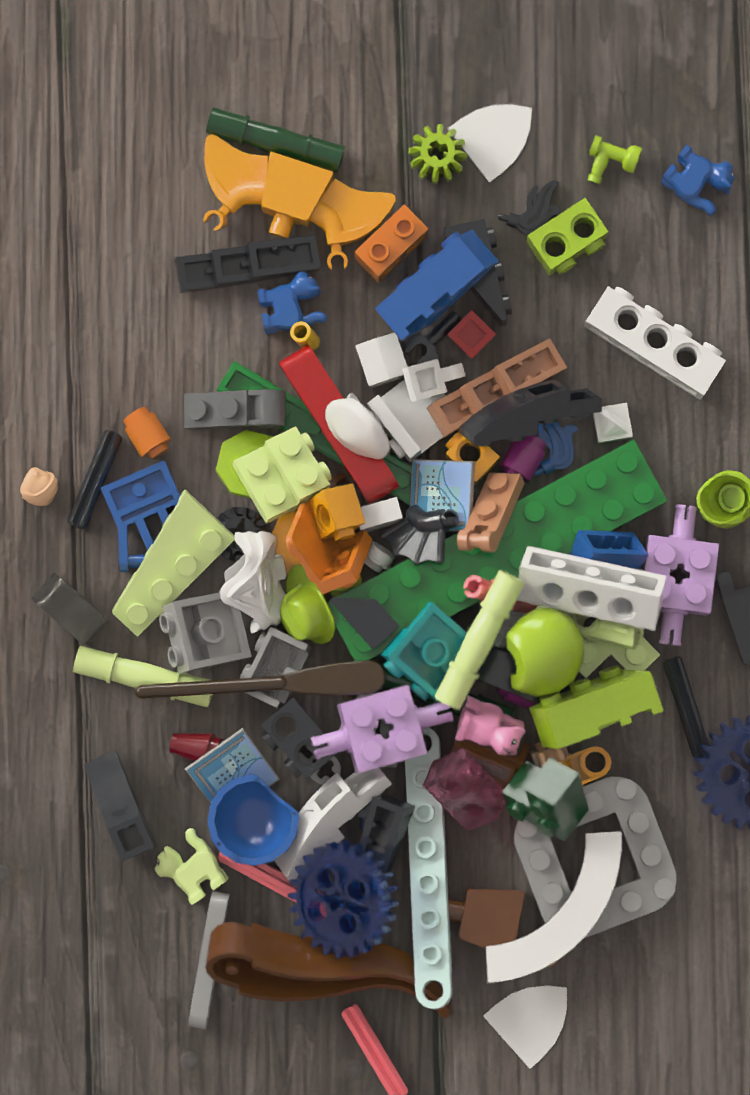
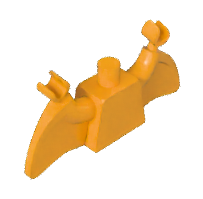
[203,134,396,270]

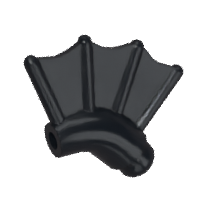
[380,505,459,566]

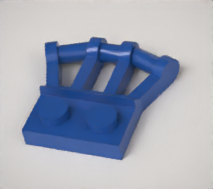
[101,460,180,572]

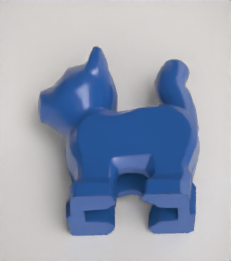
[661,145,735,216]
[257,271,327,335]

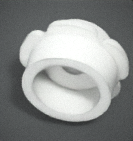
[364,541,395,573]

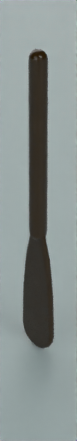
[135,660,386,699]

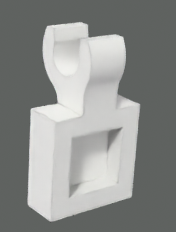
[402,359,466,402]

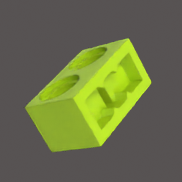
[526,198,608,276]

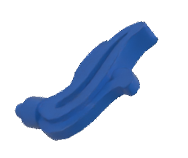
[534,421,578,476]

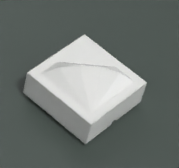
[593,403,633,444]

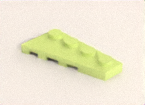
[112,489,235,637]

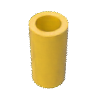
[290,321,320,351]

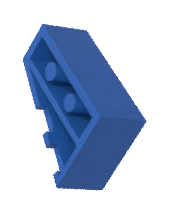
[375,230,499,341]

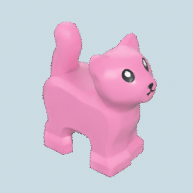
[456,695,525,755]

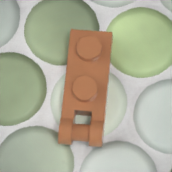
[457,473,525,552]

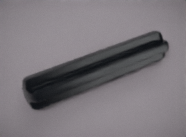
[68,430,122,529]
[663,656,711,758]

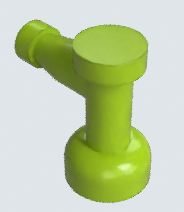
[587,135,642,184]

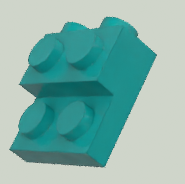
[380,602,467,702]

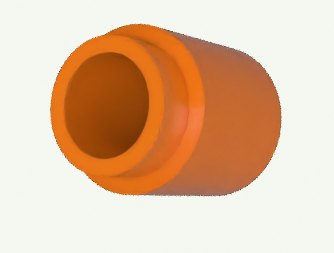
[123,406,171,460]

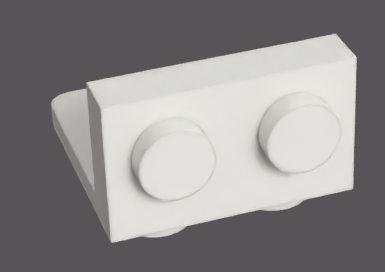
[367,379,446,463]

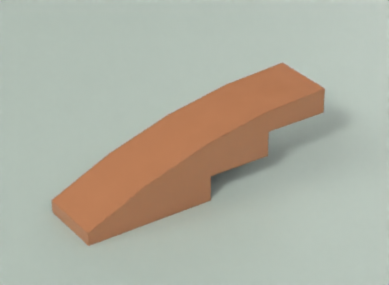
[427,338,567,438]

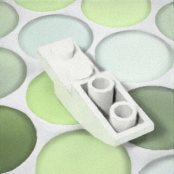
[274,768,392,882]

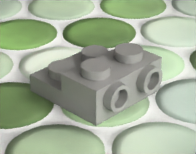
[159,592,252,674]

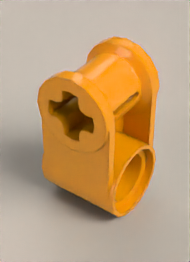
[557,746,611,786]

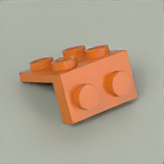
[286,502,372,594]

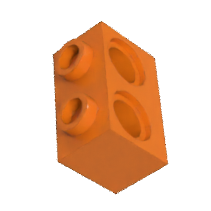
[354,204,429,284]

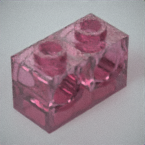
[423,748,505,831]

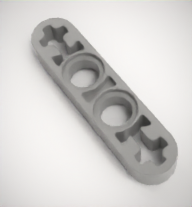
[188,891,230,1030]

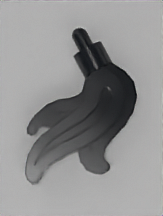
[498,180,562,235]

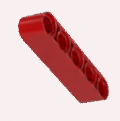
[278,344,400,505]

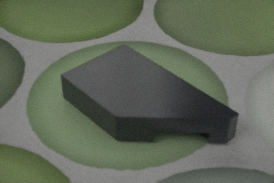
[330,597,400,650]

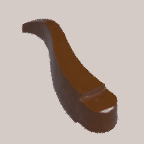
[205,922,451,1018]

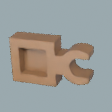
[529,741,569,768]

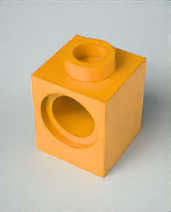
[445,430,500,485]
[308,483,366,542]

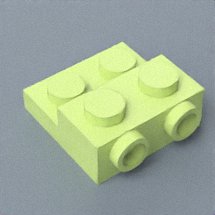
[232,426,332,524]

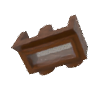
[446,739,530,791]

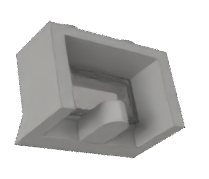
[240,627,313,709]

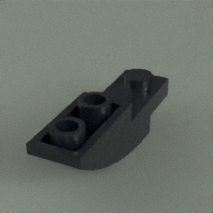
[460,380,602,446]

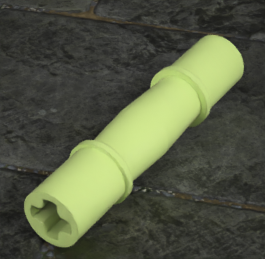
[435,570,525,710]
[73,645,213,708]

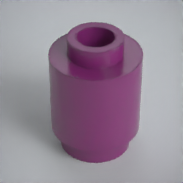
[499,435,546,483]

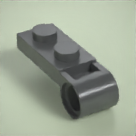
[184,389,286,430]

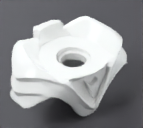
[220,531,287,633]

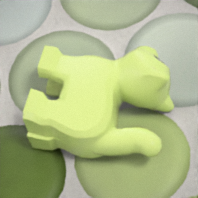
[155,828,229,905]

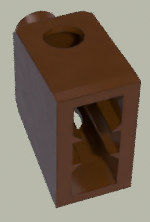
[448,888,525,949]

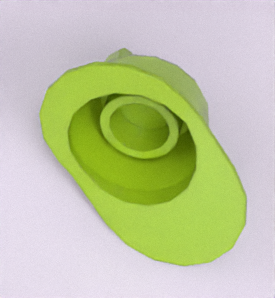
[280,564,336,644]

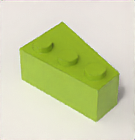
[529,665,664,749]

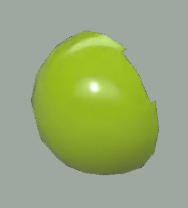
[506,607,584,697]

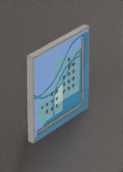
[410,459,475,531]
[185,728,280,803]

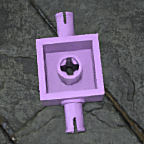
[642,504,719,646]
[311,685,453,773]

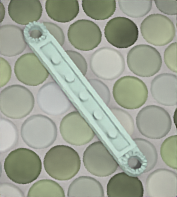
[405,727,453,1009]

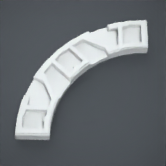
[486,831,621,983]

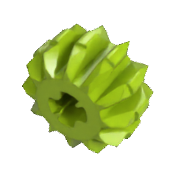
[408,124,467,184]

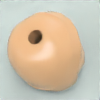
[20,467,58,506]

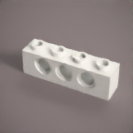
[584,286,726,400]
[517,546,667,630]

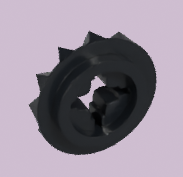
[217,507,267,562]

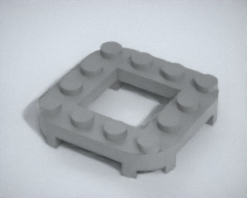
[513,777,676,938]

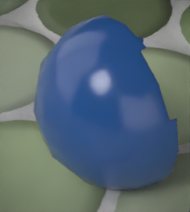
[207,774,299,866]

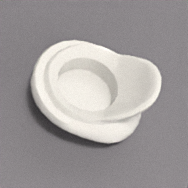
[325,393,390,459]

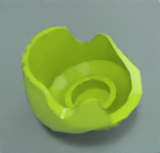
[696,470,750,529]

